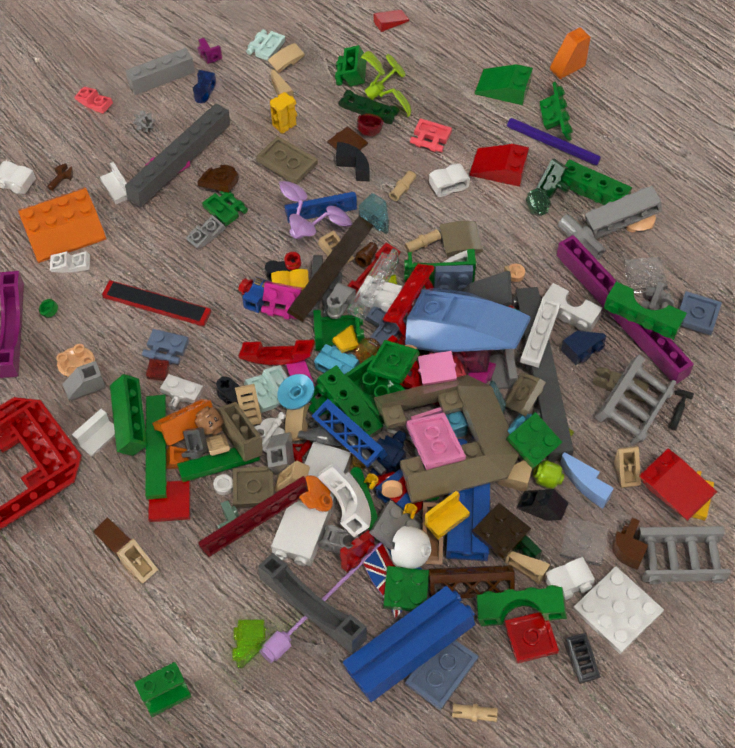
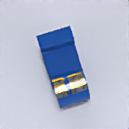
[242,277,271,313]

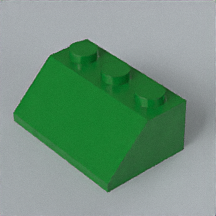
[344,355,405,424]

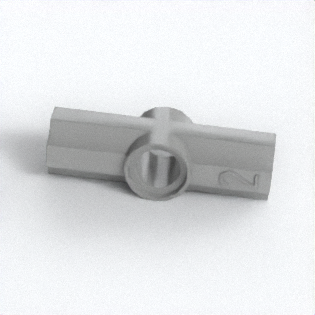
[558,214,606,260]

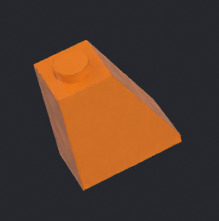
[550,27,591,79]

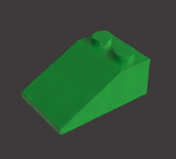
[475,64,533,105]

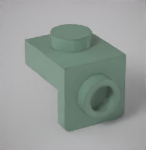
[217,500,239,529]

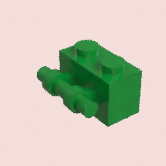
[335,45,367,87]

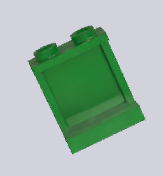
[313,308,364,351]
[134,661,192,717]

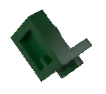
[513,536,542,560]

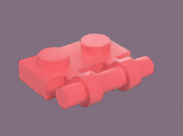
[410,118,452,153]

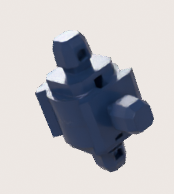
[362,431,408,476]

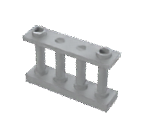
[595,354,676,446]
[637,526,731,584]

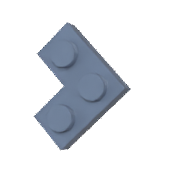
[365,306,406,348]

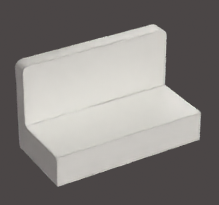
[100,162,127,205]
[72,409,115,457]

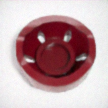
[357,114,384,137]

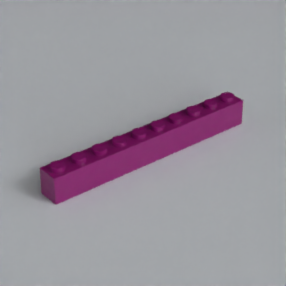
[556,235,694,385]

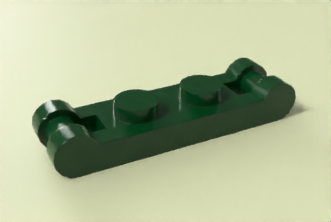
[338,90,400,124]

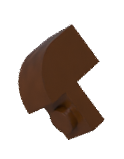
[612,517,648,570]

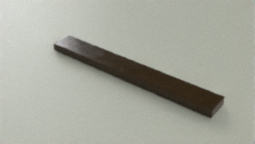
[287,216,374,323]

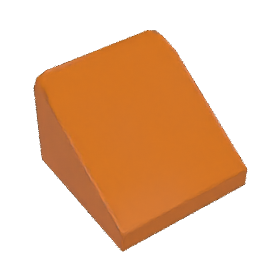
[167,446,188,469]

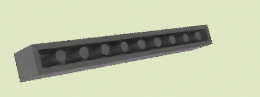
[512,287,574,462]

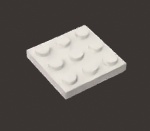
[572,566,664,655]

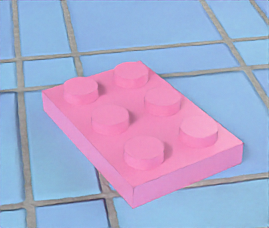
[406,413,466,470]

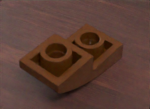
[93,517,131,557]

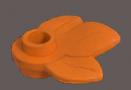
[299,475,333,512]

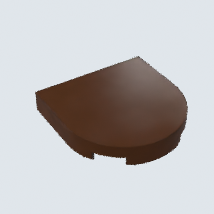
[197,165,239,193]

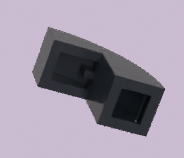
[336,142,370,182]

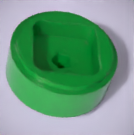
[39,299,58,318]

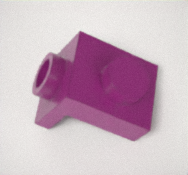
[197,38,222,64]

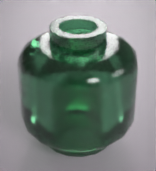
[525,188,551,216]

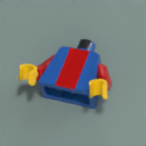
[364,469,423,519]

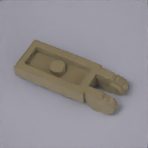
[592,367,649,402]

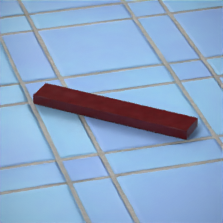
[198,476,308,557]

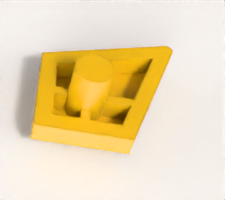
[332,325,359,353]

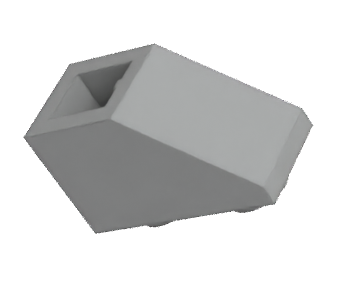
[63,361,106,401]
[267,432,294,474]

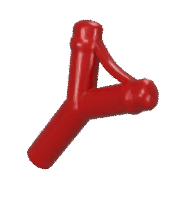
[293,440,312,463]

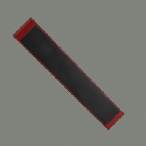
[102,280,211,327]

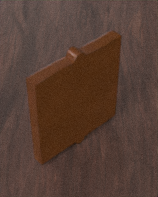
[327,126,368,150]

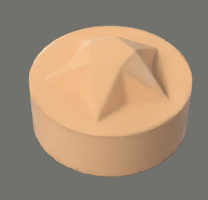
[509,264,525,282]

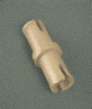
[389,171,416,201]
[404,229,441,252]
[452,703,498,722]

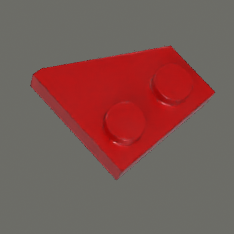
[340,530,375,573]

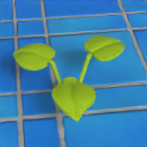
[361,51,411,117]

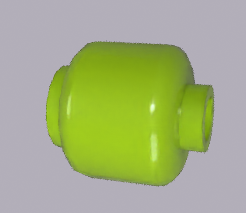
[533,460,564,489]

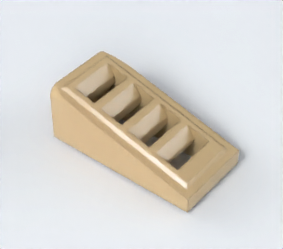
[271,70,294,97]
[318,231,354,264]
[235,384,262,425]
[206,433,230,456]
[274,461,310,492]
[505,551,550,584]

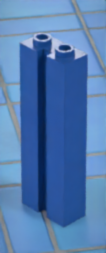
[446,439,490,561]
[343,586,475,703]

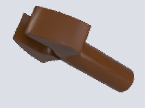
[47,163,73,191]

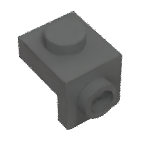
[181,428,208,459]

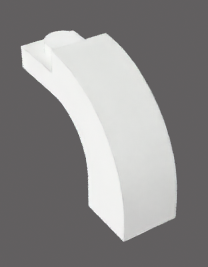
[317,462,371,537]

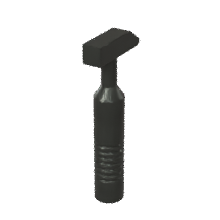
[669,389,694,430]

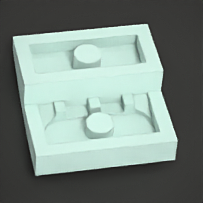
[244,365,298,413]

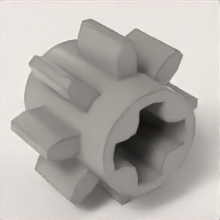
[133,111,155,132]

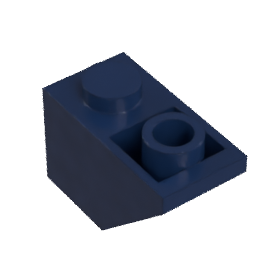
[561,331,607,365]

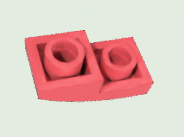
[74,86,113,114]

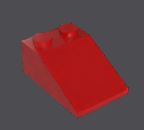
[469,144,529,187]
[639,449,717,521]

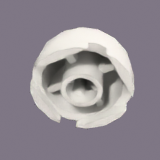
[391,526,431,569]

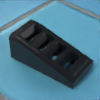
[564,633,601,684]

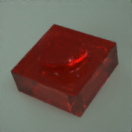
[146,359,170,381]

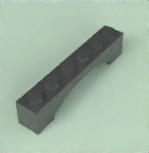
[258,553,367,654]

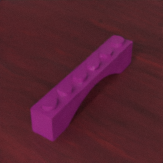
[0,271,24,378]

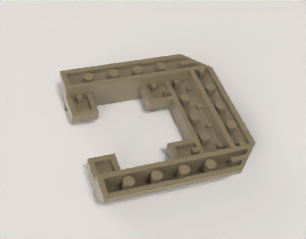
[374,375,520,504]

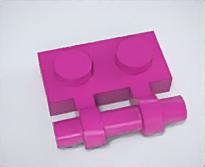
[261,281,302,320]

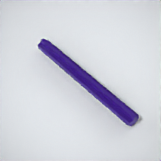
[507,118,601,165]

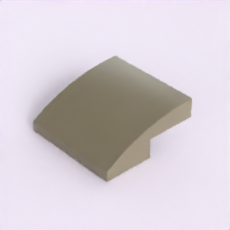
[439,221,483,257]

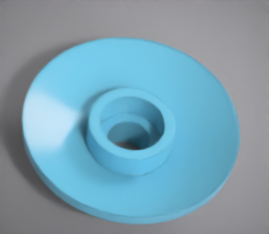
[277,374,314,410]

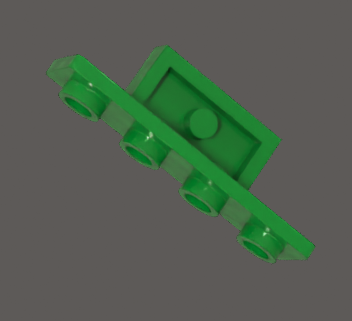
[539,81,573,141]

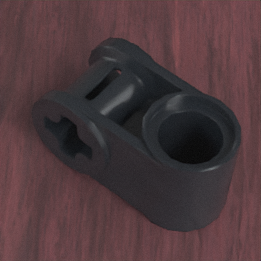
[216,376,251,405]

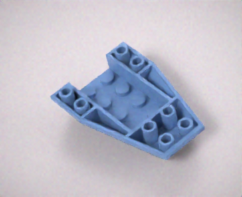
[405,288,531,353]

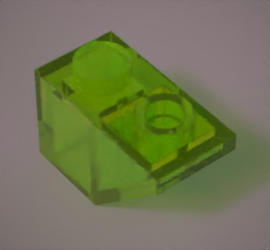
[232,620,266,668]

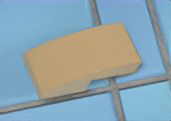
[268,43,305,73]
[285,404,309,441]

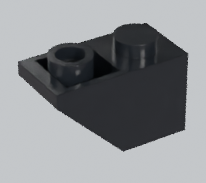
[517,489,568,521]

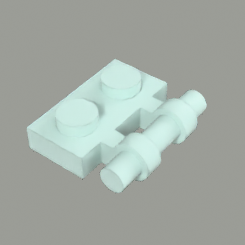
[246,29,286,61]

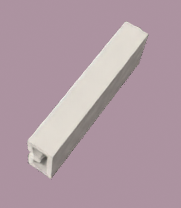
[271,441,352,566]

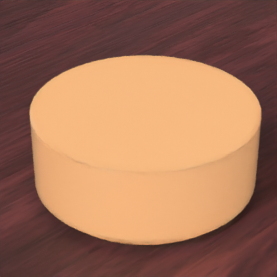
[382,480,402,498]

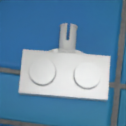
[160,374,204,410]

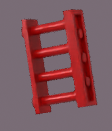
[383,264,435,345]

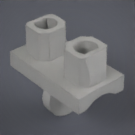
[641,282,674,310]

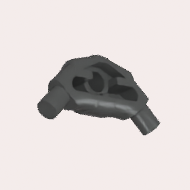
[298,426,350,447]

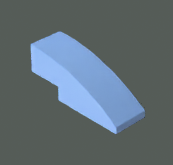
[560,452,614,509]

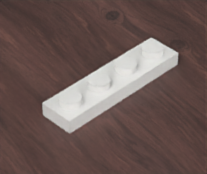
[520,298,561,368]

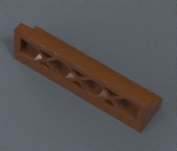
[429,565,515,599]

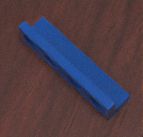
[284,192,357,223]
[312,399,388,468]

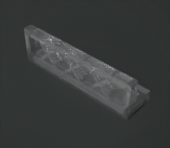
[347,248,399,320]

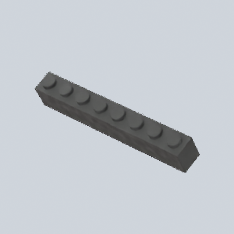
[125,103,230,207]

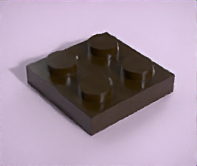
[472,503,531,560]

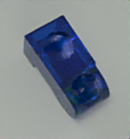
[193,70,216,103]

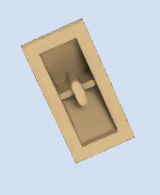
[614,446,641,488]
[496,460,532,492]
[117,539,158,584]

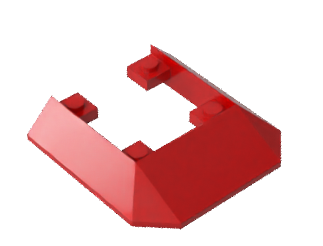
[0,397,82,530]

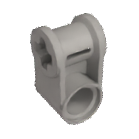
[327,282,356,319]
[318,525,358,554]

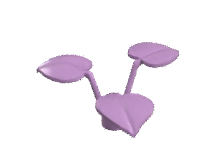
[278,181,352,240]

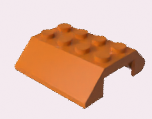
[18,187,106,263]

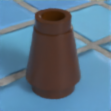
[355,242,378,267]

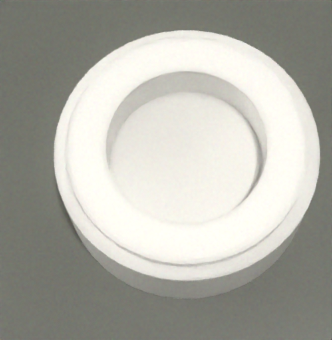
[213,474,233,495]

